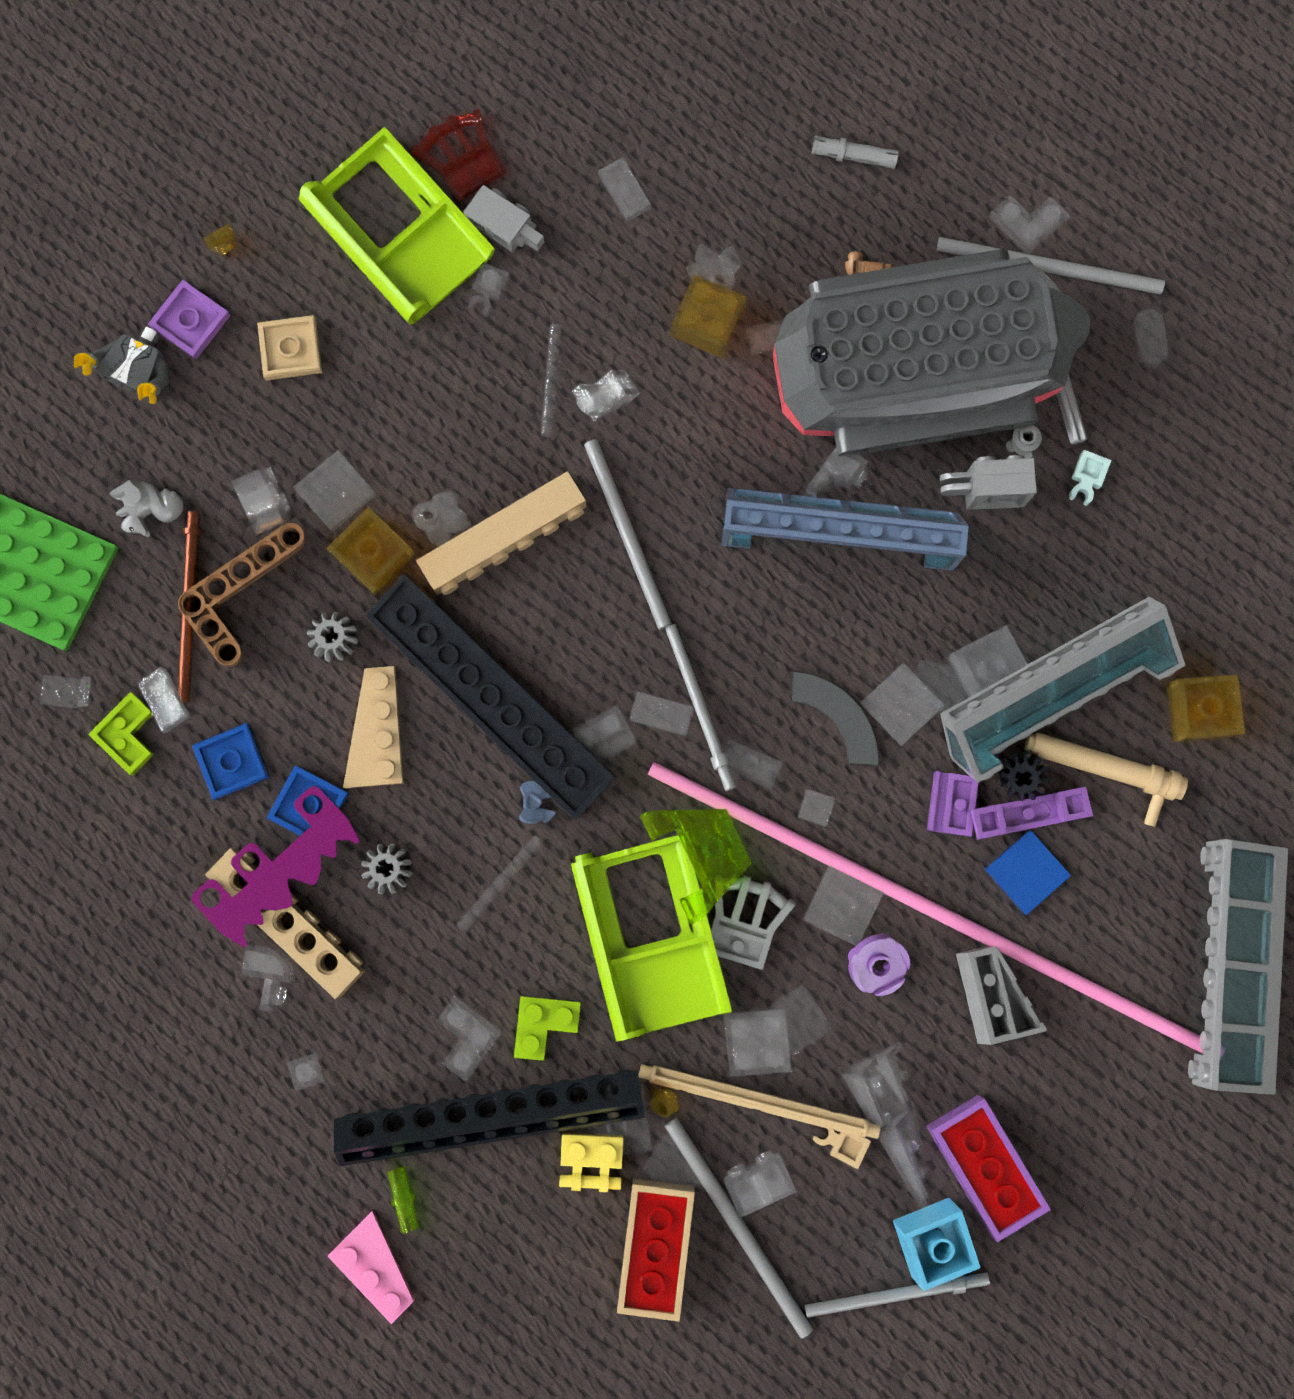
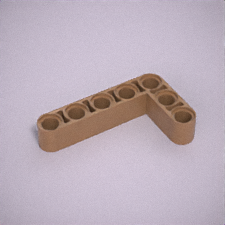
[178,523,305,667]

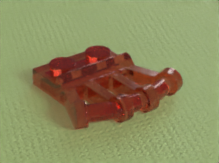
[411,109,506,202]

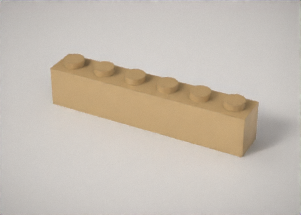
[416,471,587,595]

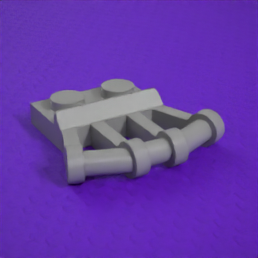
[711,875,796,970]

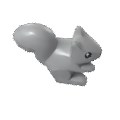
[110,478,183,537]

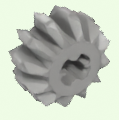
[307,612,358,662]
[361,844,413,894]

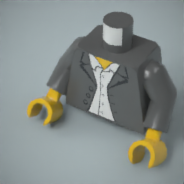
[74,327,170,404]

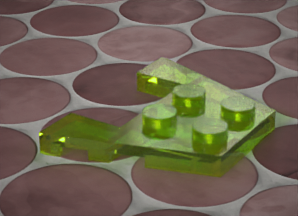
[640,809,752,925]

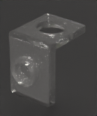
[40,675,91,709]

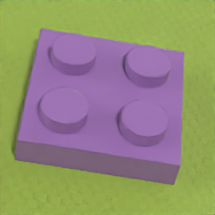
[148,280,231,360]

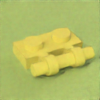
[559,1132,623,1192]

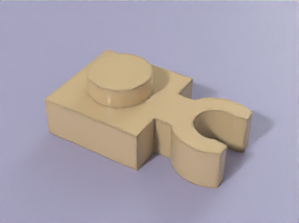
[813,1128,871,1169]

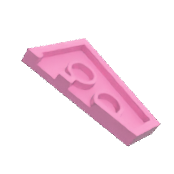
[328,1209,415,1324]

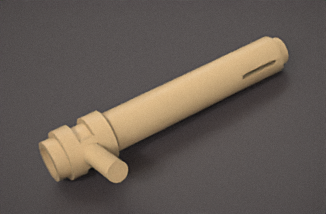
[1024,732,1188,827]

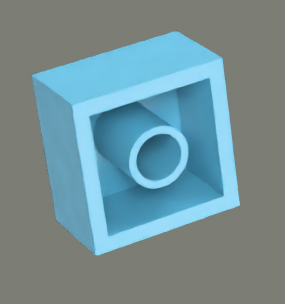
[893,1198,980,1292]

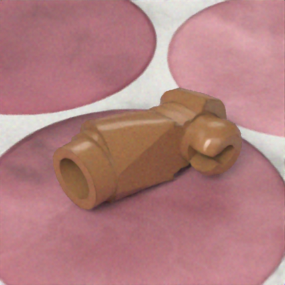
[845,251,891,275]

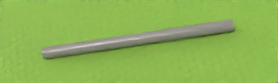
[936,237,1165,295]
[664,1117,813,1338]

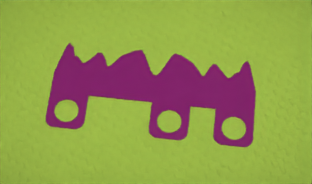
[191,786,359,948]

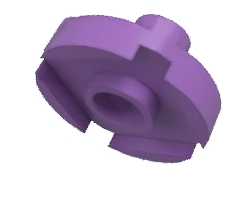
[848,933,910,996]

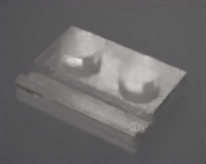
[570,705,637,762]

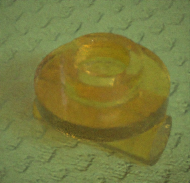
[203,224,237,255]

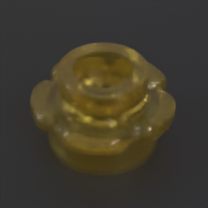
[650,1089,679,1118]

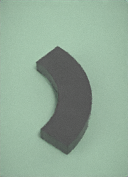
[791,672,878,766]

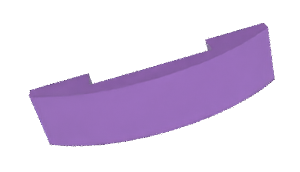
[971,787,1093,840]

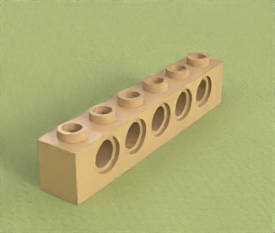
[205,848,365,999]

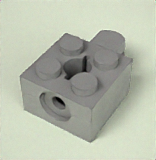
[940,455,1037,510]

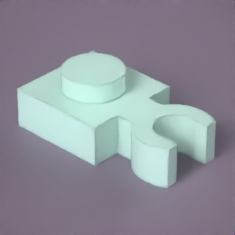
[1069,450,1111,506]

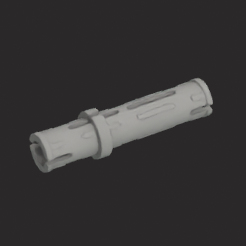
[811,135,899,169]

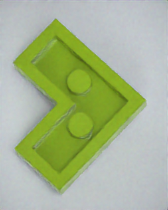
[88,692,154,776]
[514,996,581,1061]

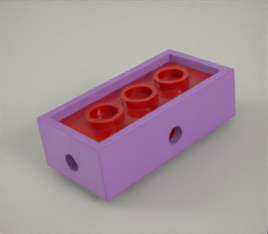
[926,1095,1051,1242]

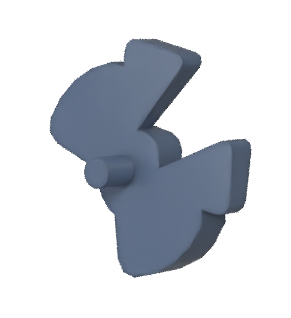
[519,781,555,824]

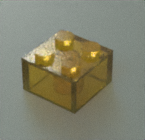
[671,274,747,359]
[326,507,415,596]
[1167,675,1245,742]

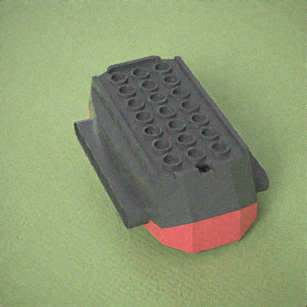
[773,249,1091,457]

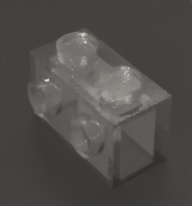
[723,1151,797,1218]

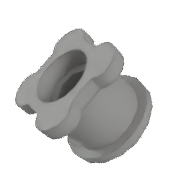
[1006,425,1042,459]

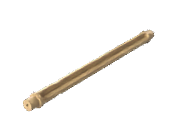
[639,1064,881,1139]

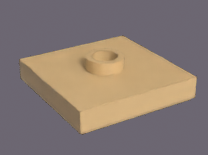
[257,315,322,381]

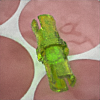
[386,1166,420,1233]

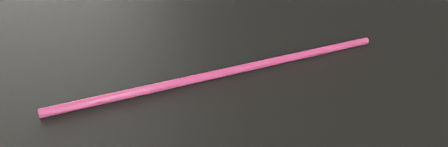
[648,762,1224,1058]

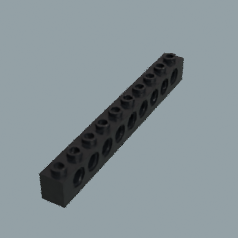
[334,1070,645,1166]

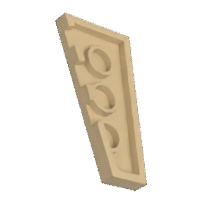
[343,666,404,789]

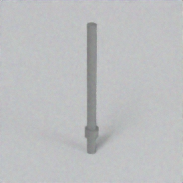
[665,624,737,792]
[804,1272,990,1318]

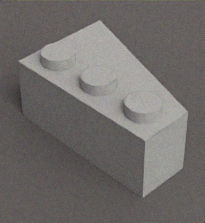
[956,946,1048,1045]

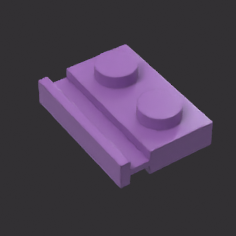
[927,771,978,837]

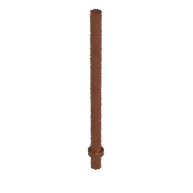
[177,511,201,703]

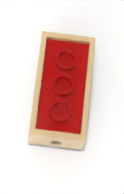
[617,1178,695,1322]

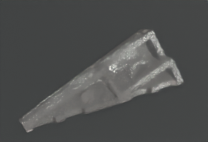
[842,1042,934,1209]

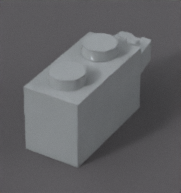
[464,185,545,253]

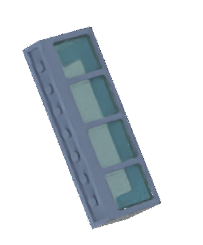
[721,488,969,571]

